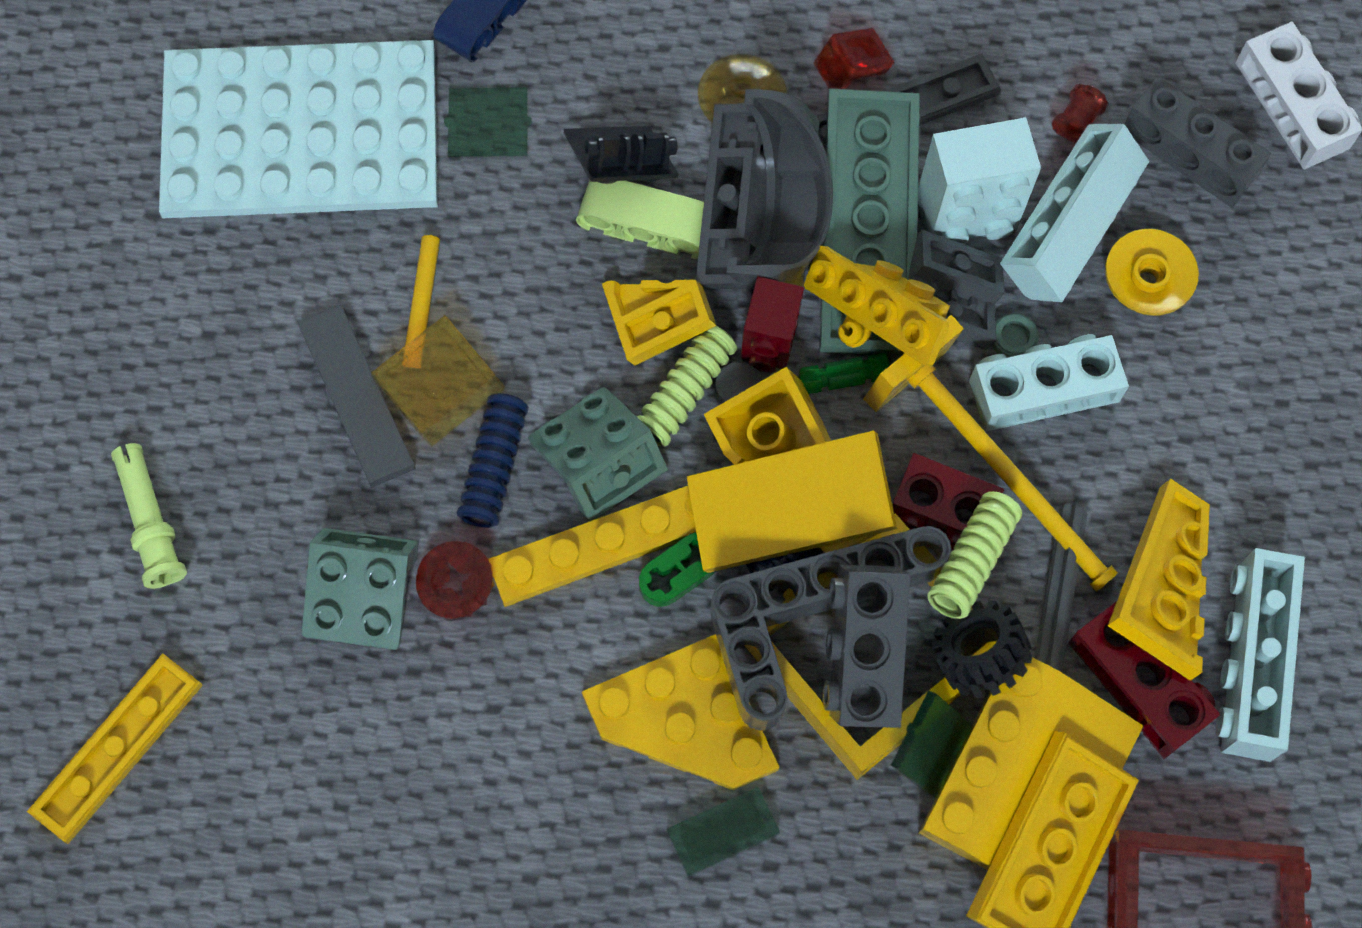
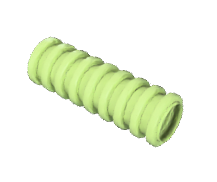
[637,326,737,446]
[927,491,1022,619]

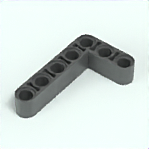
[711,526,951,731]

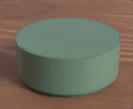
[992,313,1039,358]

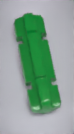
[798,352,890,394]

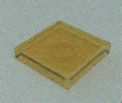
[371,315,505,448]

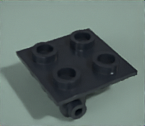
[564,126,679,184]

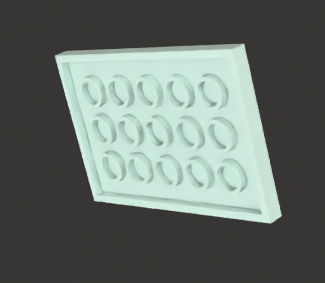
[159,40,438,218]

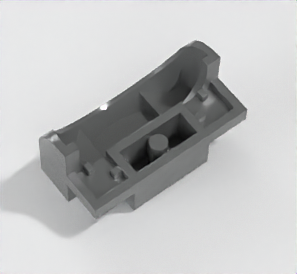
[696,89,833,294]

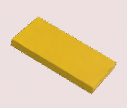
[687,430,897,573]
[966,731,1139,928]

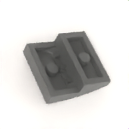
[908,230,1004,351]

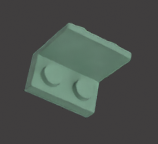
[528,387,668,522]
[302,528,419,650]

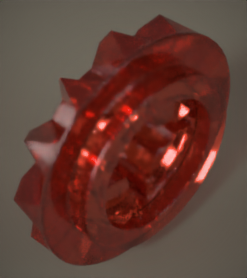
[416,541,495,620]

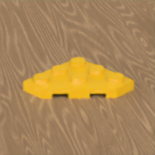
[581,634,780,790]

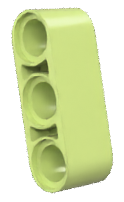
[576,180,704,259]

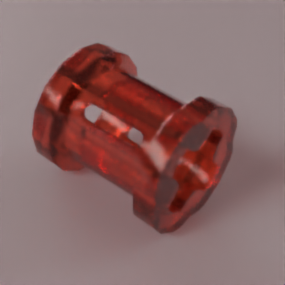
[1052,84,1109,144]

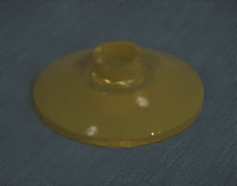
[698,54,787,123]

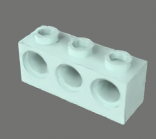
[969,334,1129,432]

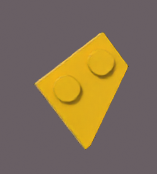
[602,280,717,366]

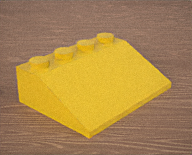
[918,657,1143,870]

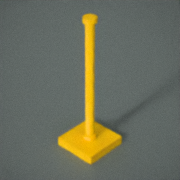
[863,315,1118,592]

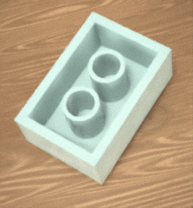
[918,117,1041,244]

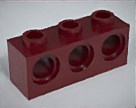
[1068,601,1221,759]

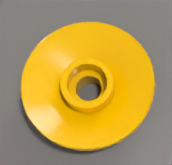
[1105,229,1199,315]

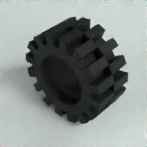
[932,600,1032,698]

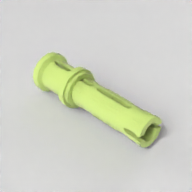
[111,443,187,589]

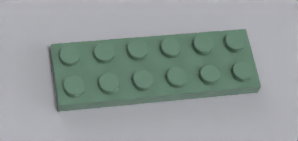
[819,88,920,357]

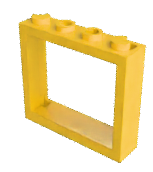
[744,513,997,780]

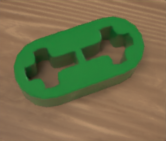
[639,532,716,607]

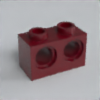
[741,276,804,373]
[892,453,1004,551]

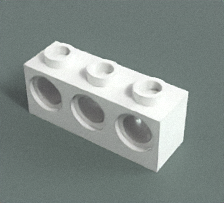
[1235,21,1362,169]

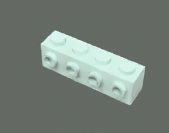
[1000,124,1149,302]
[1215,548,1305,762]

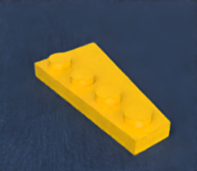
[1108,478,1210,681]

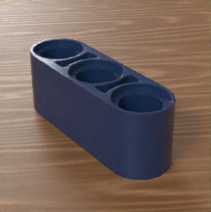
[433,0,527,62]

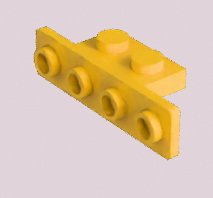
[804,245,950,366]

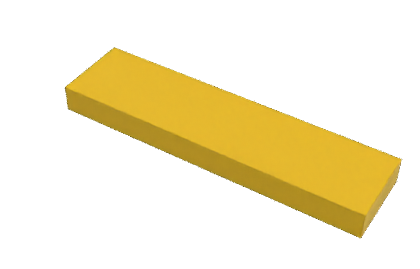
[27,653,203,844]

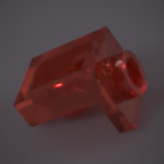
[814,28,895,89]

